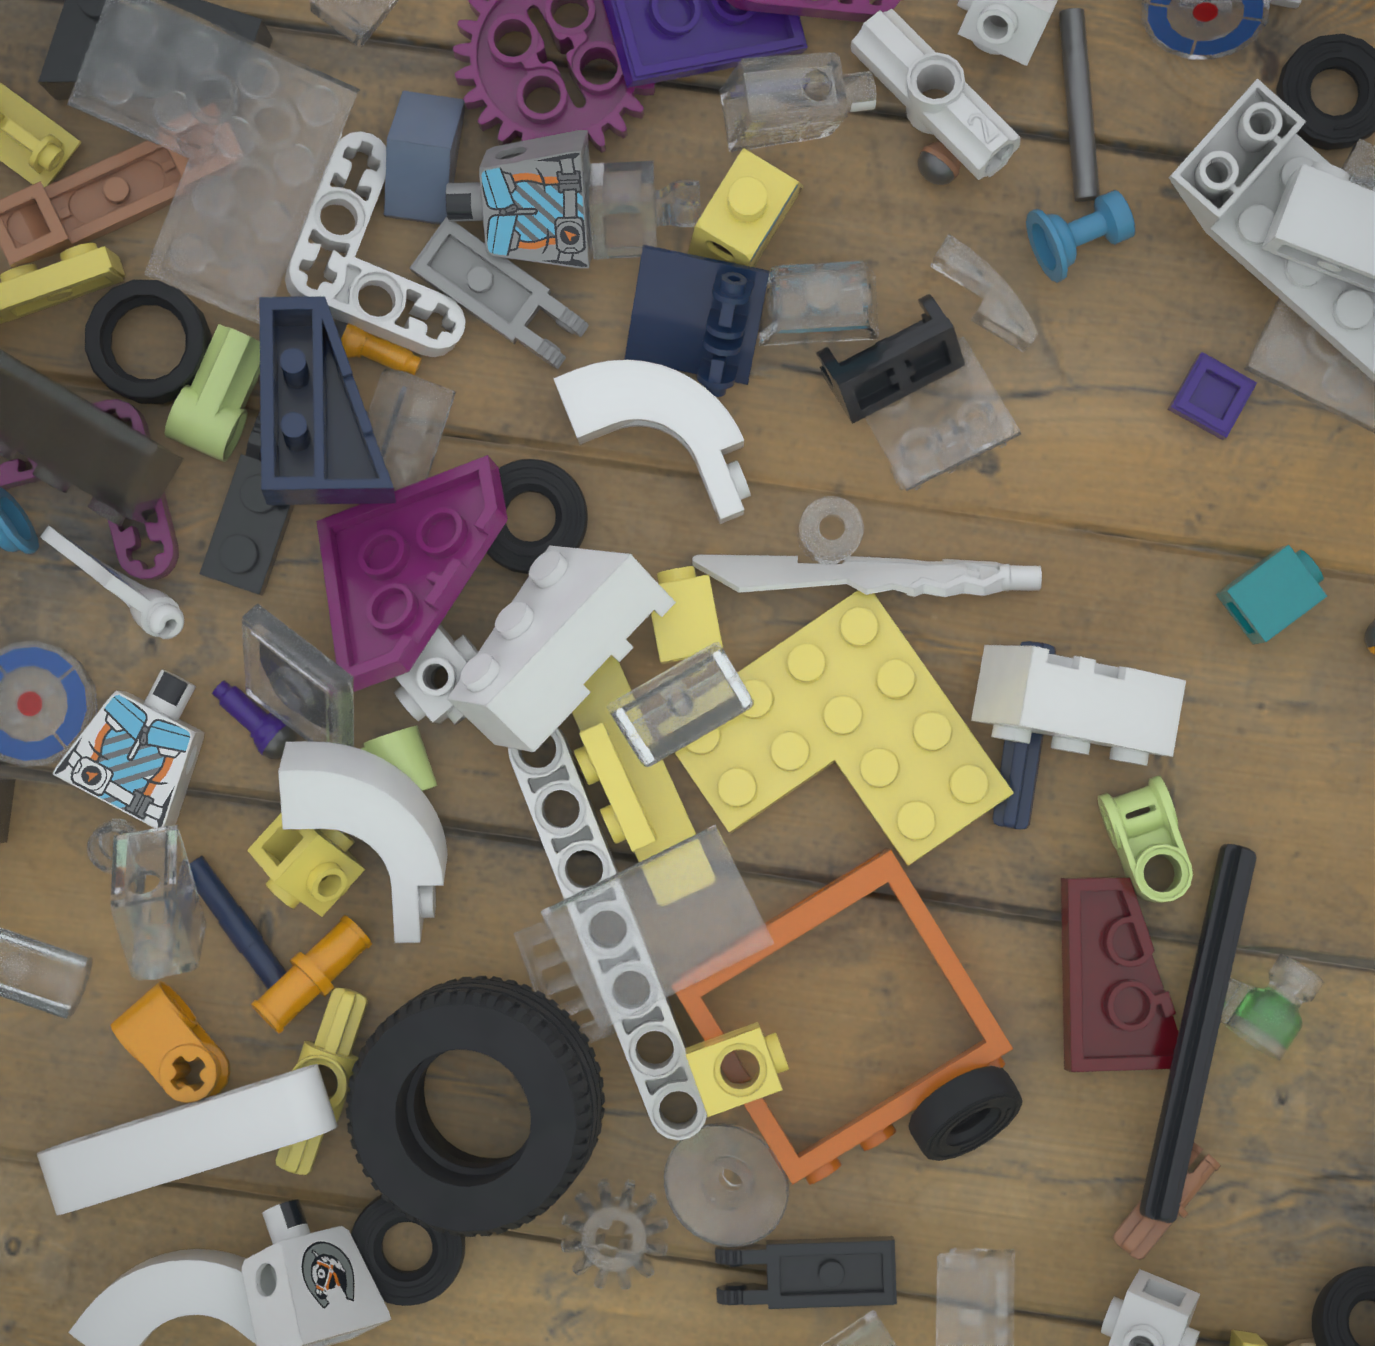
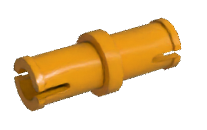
[251,915,373,1034]

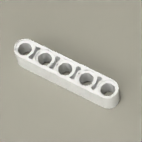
[37,1064,338,1215]

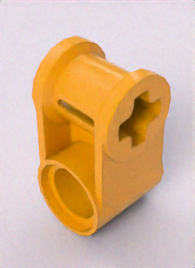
[111,981,231,1103]

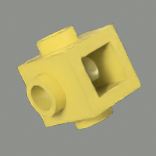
[247,813,365,917]

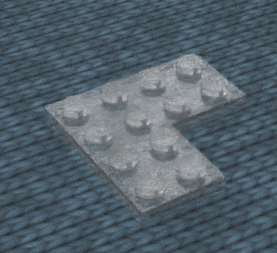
[67,0,360,325]

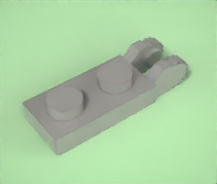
[410,216,589,369]

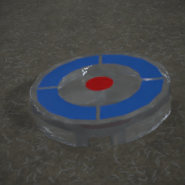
[1141,0,1270,59]
[0,641,98,767]

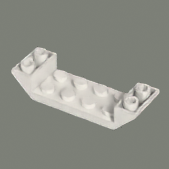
[1169,79,1375,382]

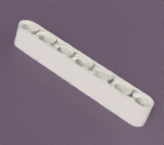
[508,728,707,1140]

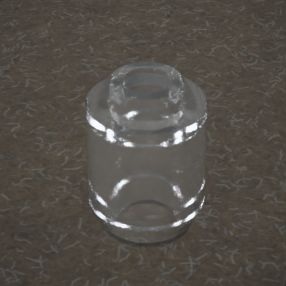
[797,496,864,565]

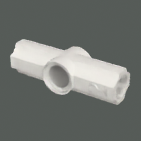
[851,9,1021,180]

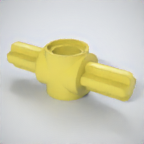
[275,987,368,1175]

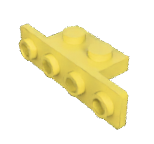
[572,655,716,906]

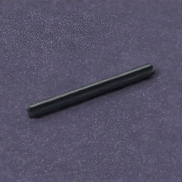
[1139,844,1257,1223]

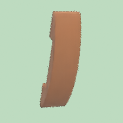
[0,101,244,268]

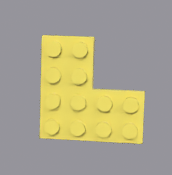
[657,590,1014,867]

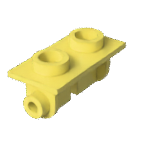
[0,82,82,187]

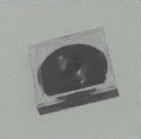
[242,604,354,747]

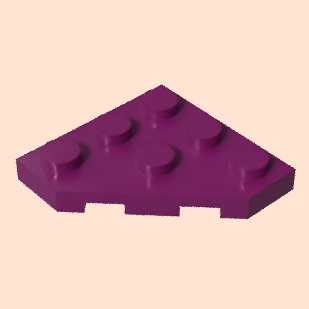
[316,455,508,693]

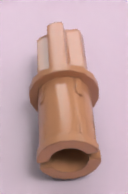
[1113,1143,1221,1260]

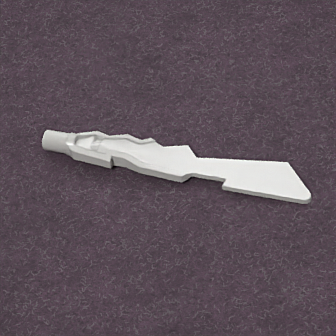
[692,554,1042,597]

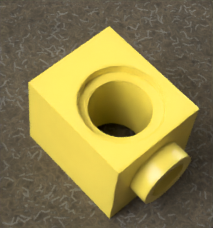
[651,566,724,664]
[685,1022,789,1117]

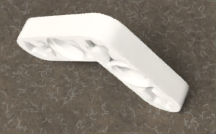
[285,131,466,357]

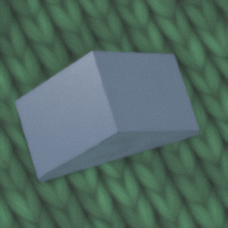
[384,91,465,225]

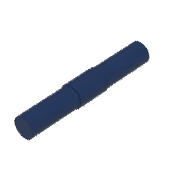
[182,855,286,989]

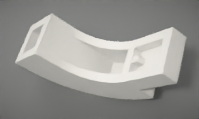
[553,360,751,524]
[278,741,448,943]
[68,1249,256,1346]

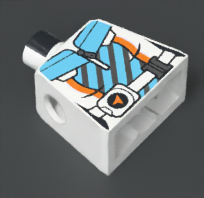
[53,669,205,831]

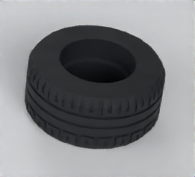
[345,976,605,1237]

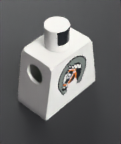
[241,1199,392,1346]

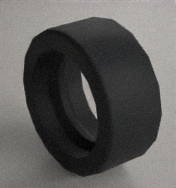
[85,279,212,404]

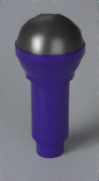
[212,680,297,759]

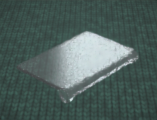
[541,825,775,1030]

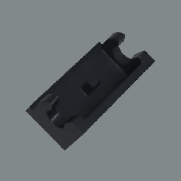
[816,294,965,424]

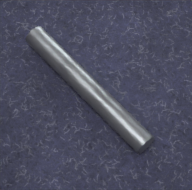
[1059,8,1100,202]

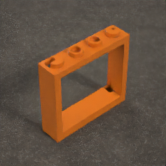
[671,848,1013,1185]

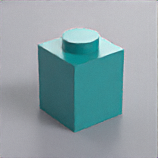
[1216,545,1327,645]

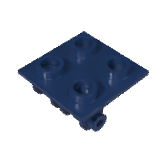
[624,245,770,397]

